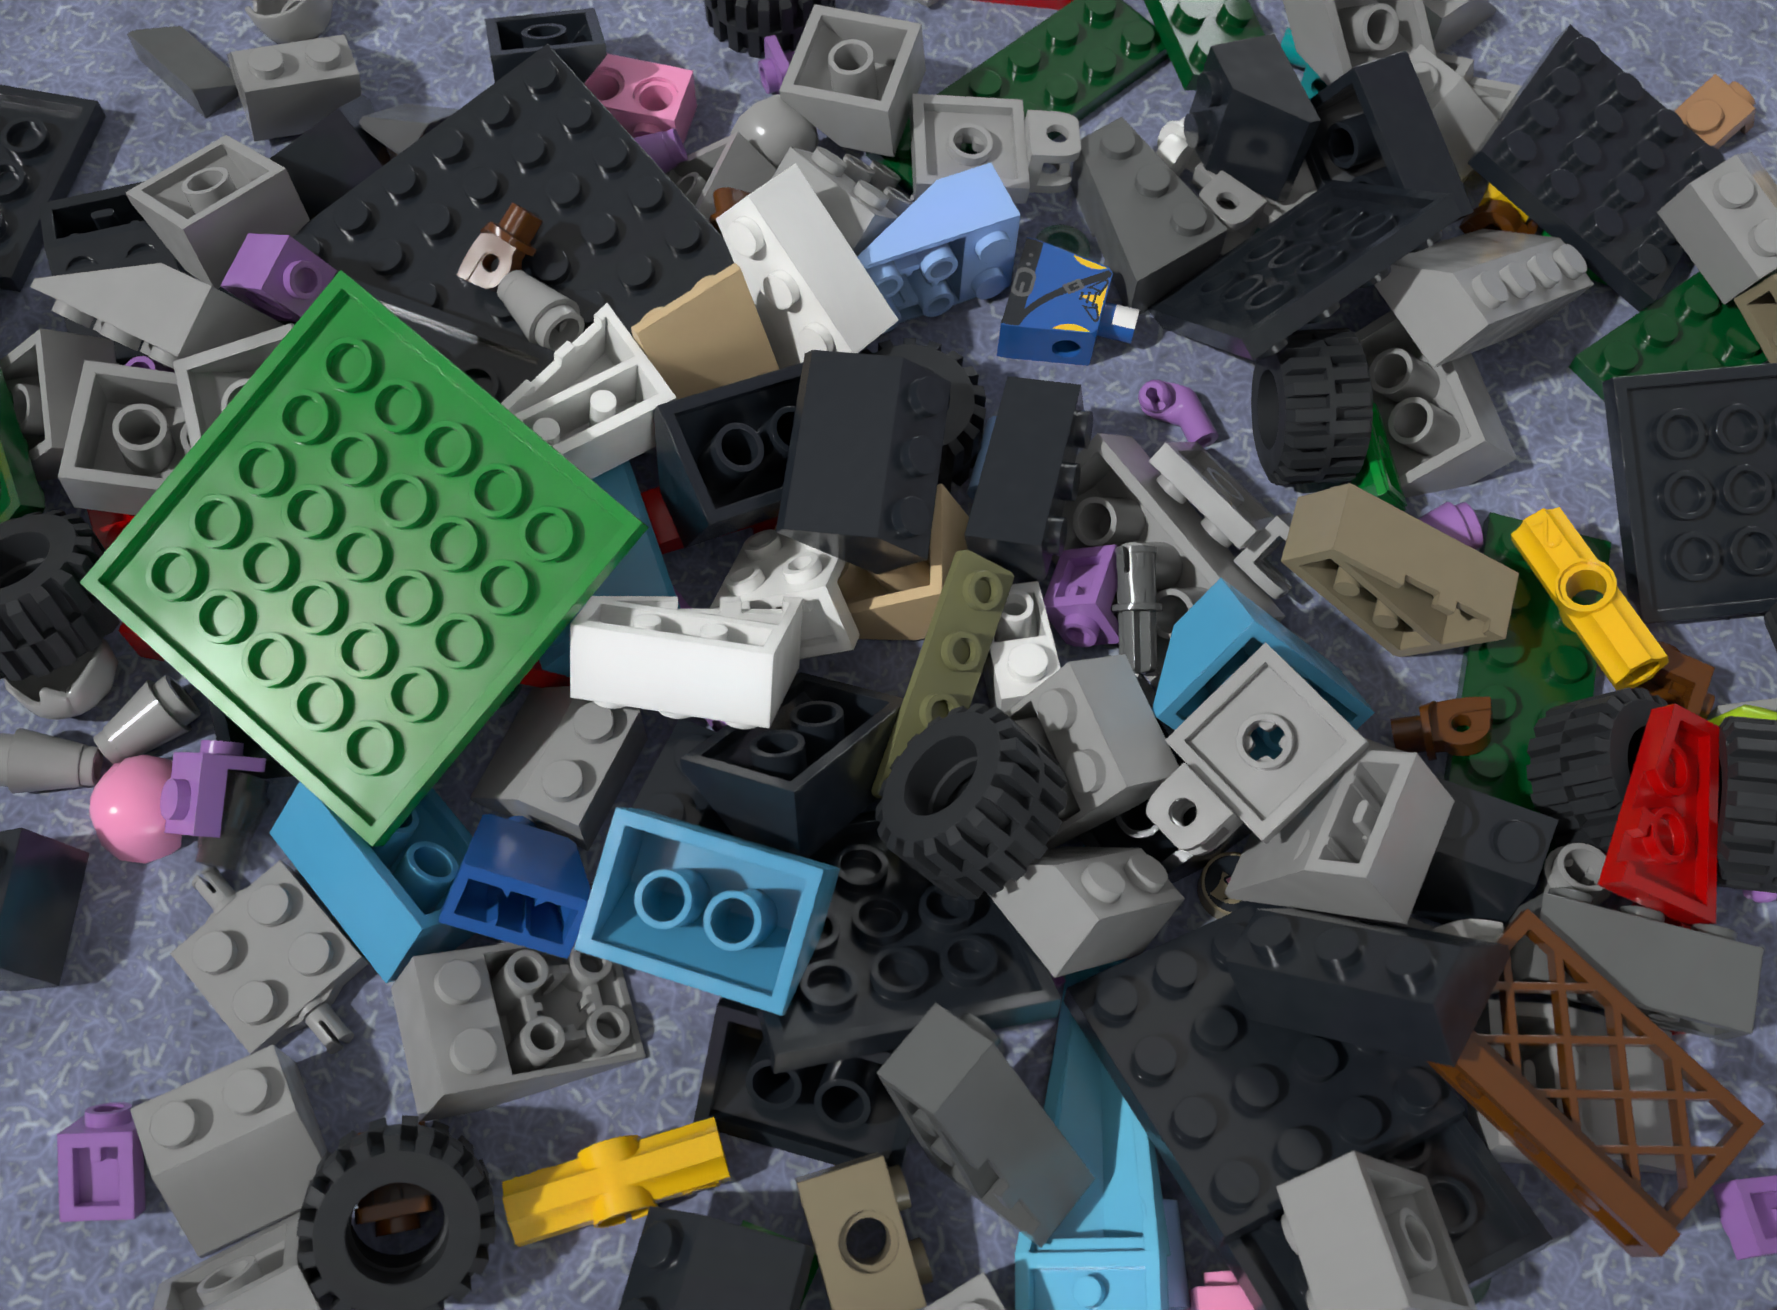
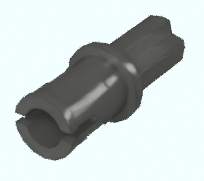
[1111,545,1163,674]

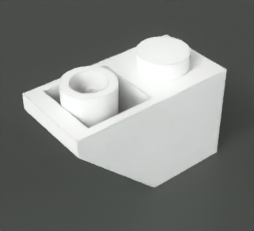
[983,581,1061,713]

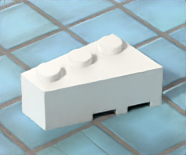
[716,163,899,369]
[501,303,677,479]
[570,596,803,729]

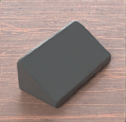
[127,26,239,118]
[358,103,459,155]

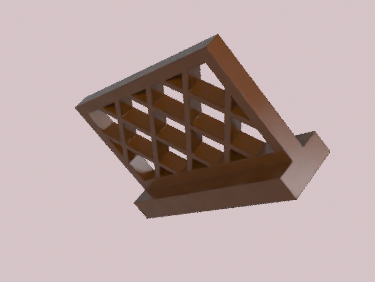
[1426,909,1765,1257]

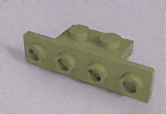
[871,549,1014,800]

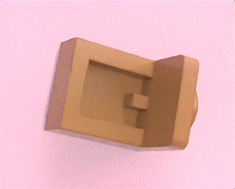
[1674,74,1756,149]

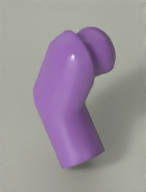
[1138,380,1219,448]

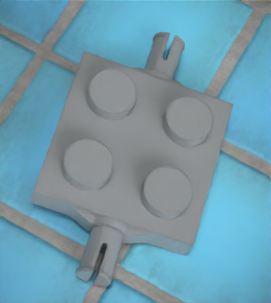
[170,860,370,1054]

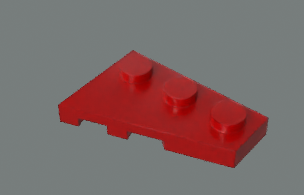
[1597,704,1719,927]

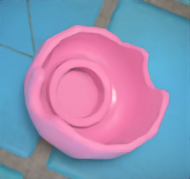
[89,755,182,864]

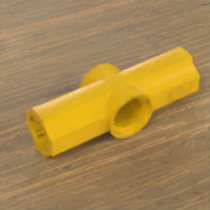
[1511,507,1669,691]
[502,1117,732,1247]

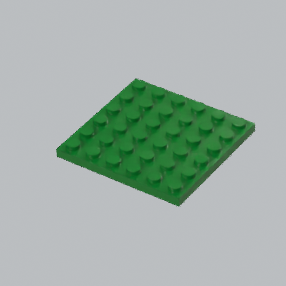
[80,270,649,847]

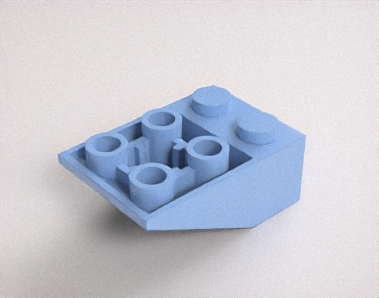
[857,163,1020,334]

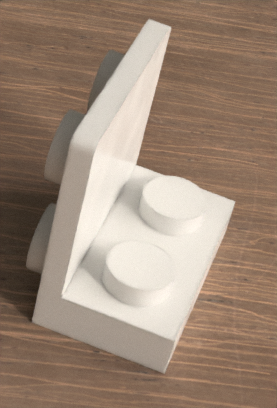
[710,529,860,659]

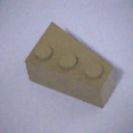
[1281,483,1519,657]

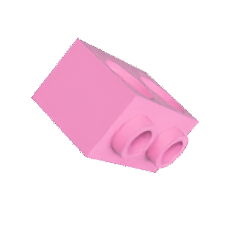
[584,54,697,144]

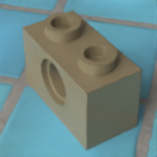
[795,1152,933,1310]

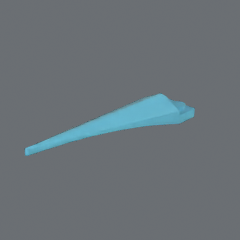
[1015,844,1171,1310]

